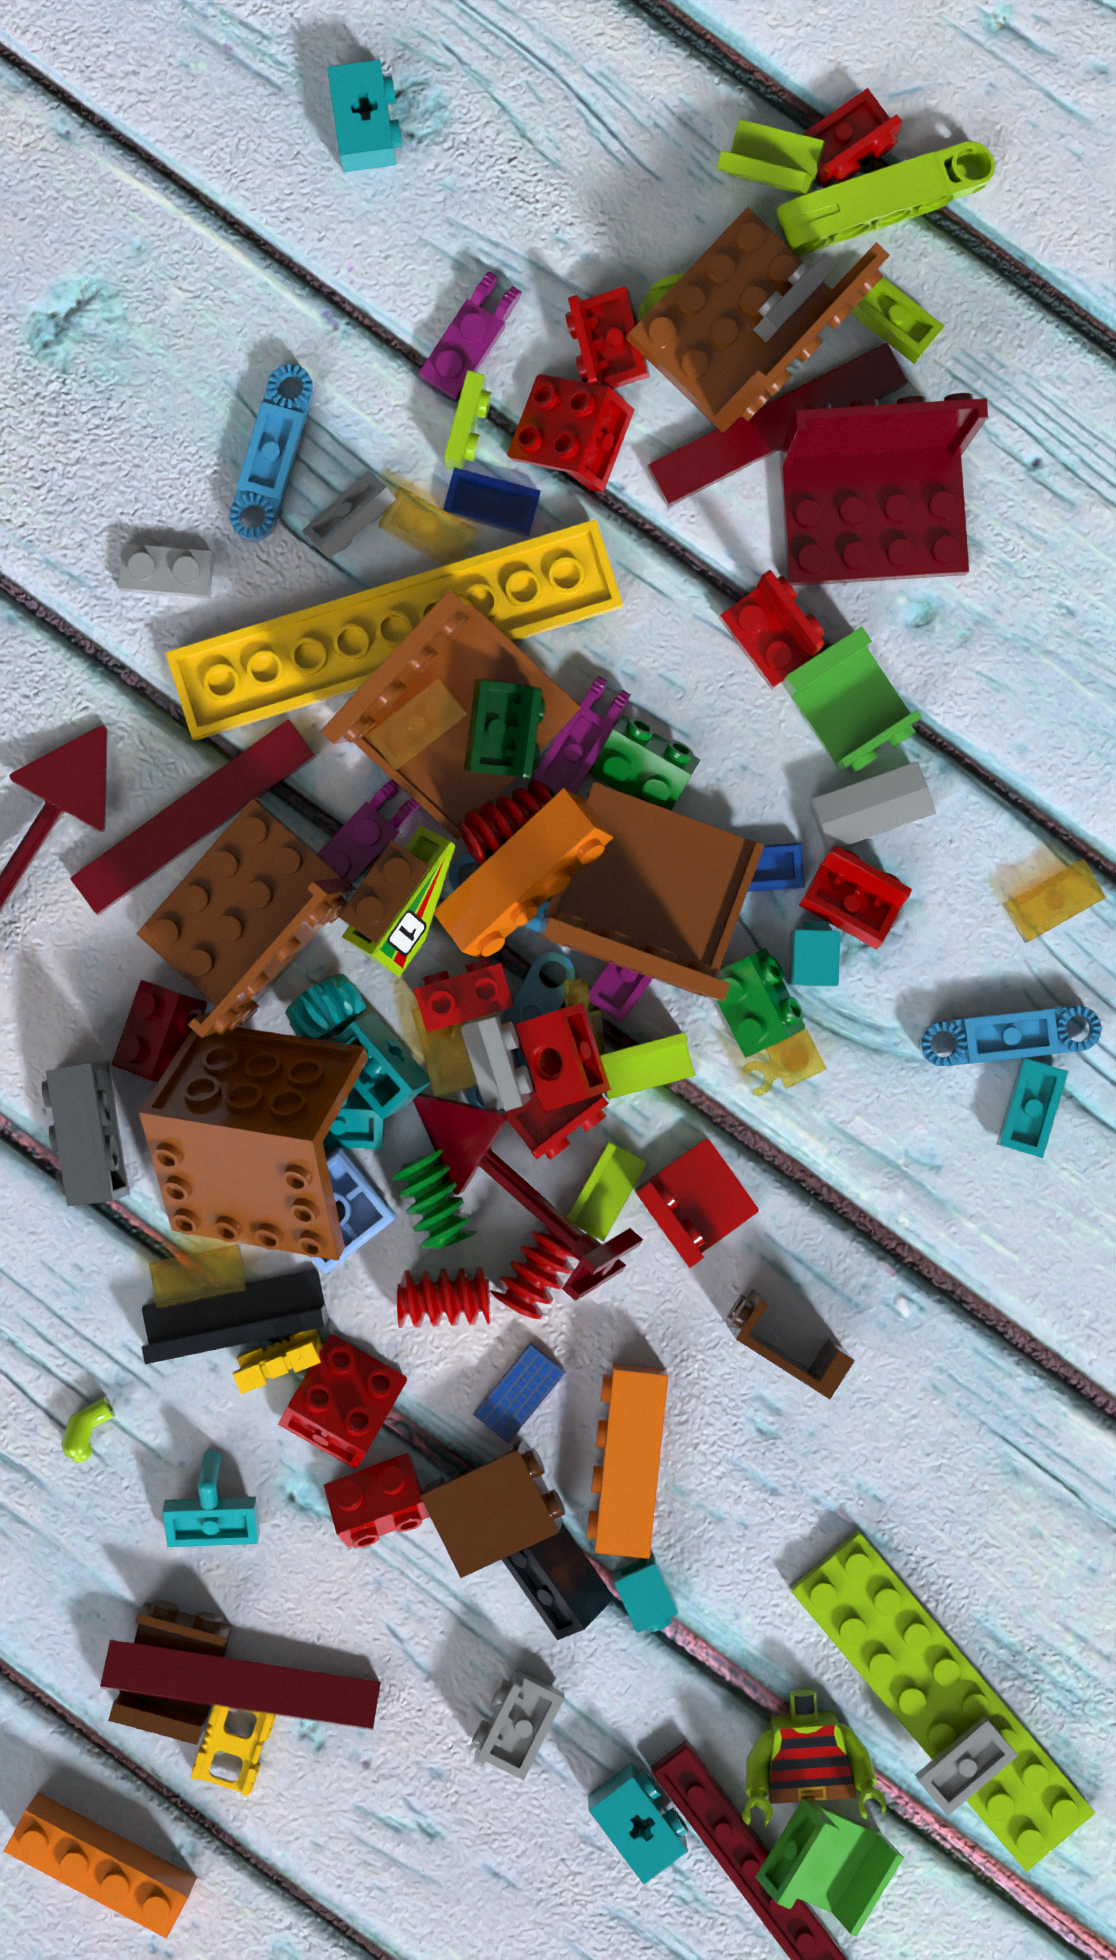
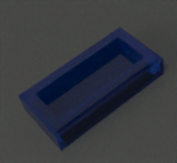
[443,467,541,537]

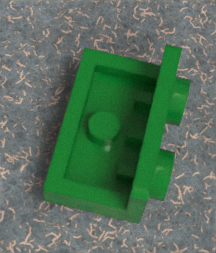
[589,716,700,811]
[716,948,805,1058]

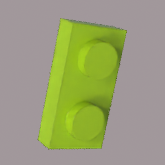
[850,277,945,364]
[444,370,492,473]

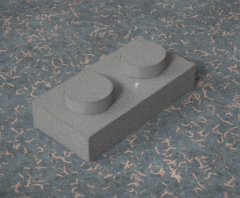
[753,253,838,343]
[302,471,396,559]
[118,543,214,599]
[915,1715,1018,1816]

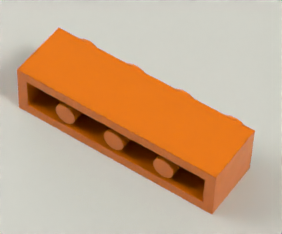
[434,788,614,959]
[586,1363,668,1559]
[3,1792,197,1939]

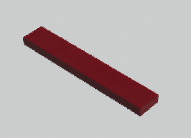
[648,342,908,507]
[70,719,316,915]
[100,1640,381,1730]
[650,1740,849,1960]

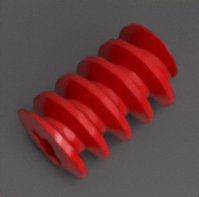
[458,780,552,866]
[490,1226,575,1320]
[397,1267,491,1328]

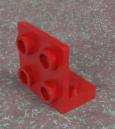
[507,374,635,493]
[719,569,825,690]
[634,1139,759,1268]
[278,1334,407,1470]

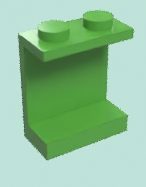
[782,626,922,772]
[755,1798,904,1937]

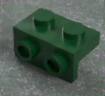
[464,679,545,779]

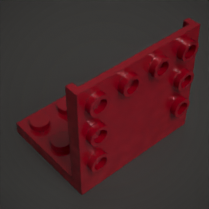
[779,393,988,586]

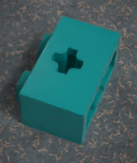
[327,59,403,172]
[332,1013,432,1120]
[588,1763,689,1885]

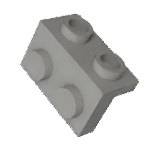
[461,1013,533,1111]
[470,1669,564,1780]

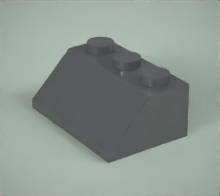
[42,1061,130,1206]

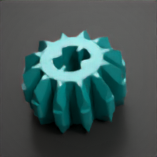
[285,974,366,1040]

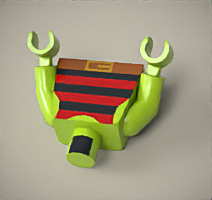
[742,1689,886,1827]

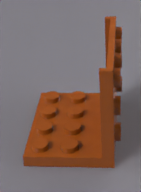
[626,207,890,433]
[320,590,582,840]
[537,782,765,1001]
[136,799,357,1038]
[139,1027,368,1261]

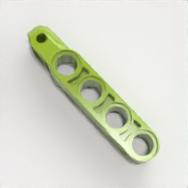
[776,141,995,256]

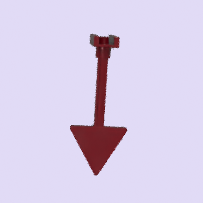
[0,725,108,912]
[413,1093,644,1301]

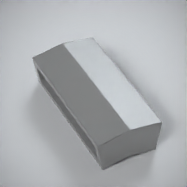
[810,761,937,851]

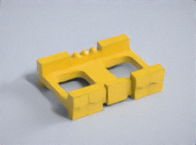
[232,1329,323,1394]
[191,1706,276,1797]

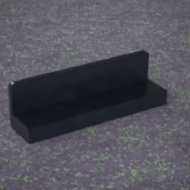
[141,1269,329,1364]
[502,1451,613,1640]

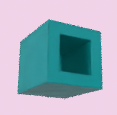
[788,922,841,987]
[613,1553,679,1633]

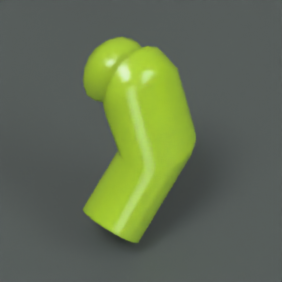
[61,1397,115,1463]

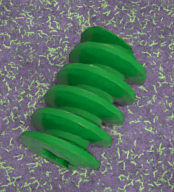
[392,1149,476,1250]

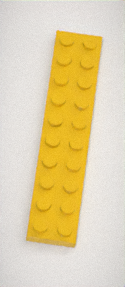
[165,519,623,741]

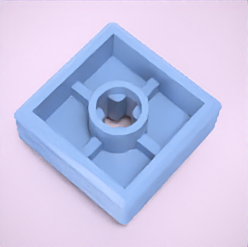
[311,1147,396,1273]

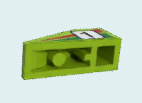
[342,825,455,978]

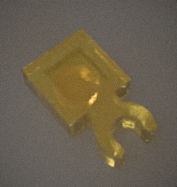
[740,1028,827,1096]

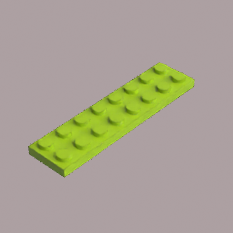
[790,1530,1096,1872]

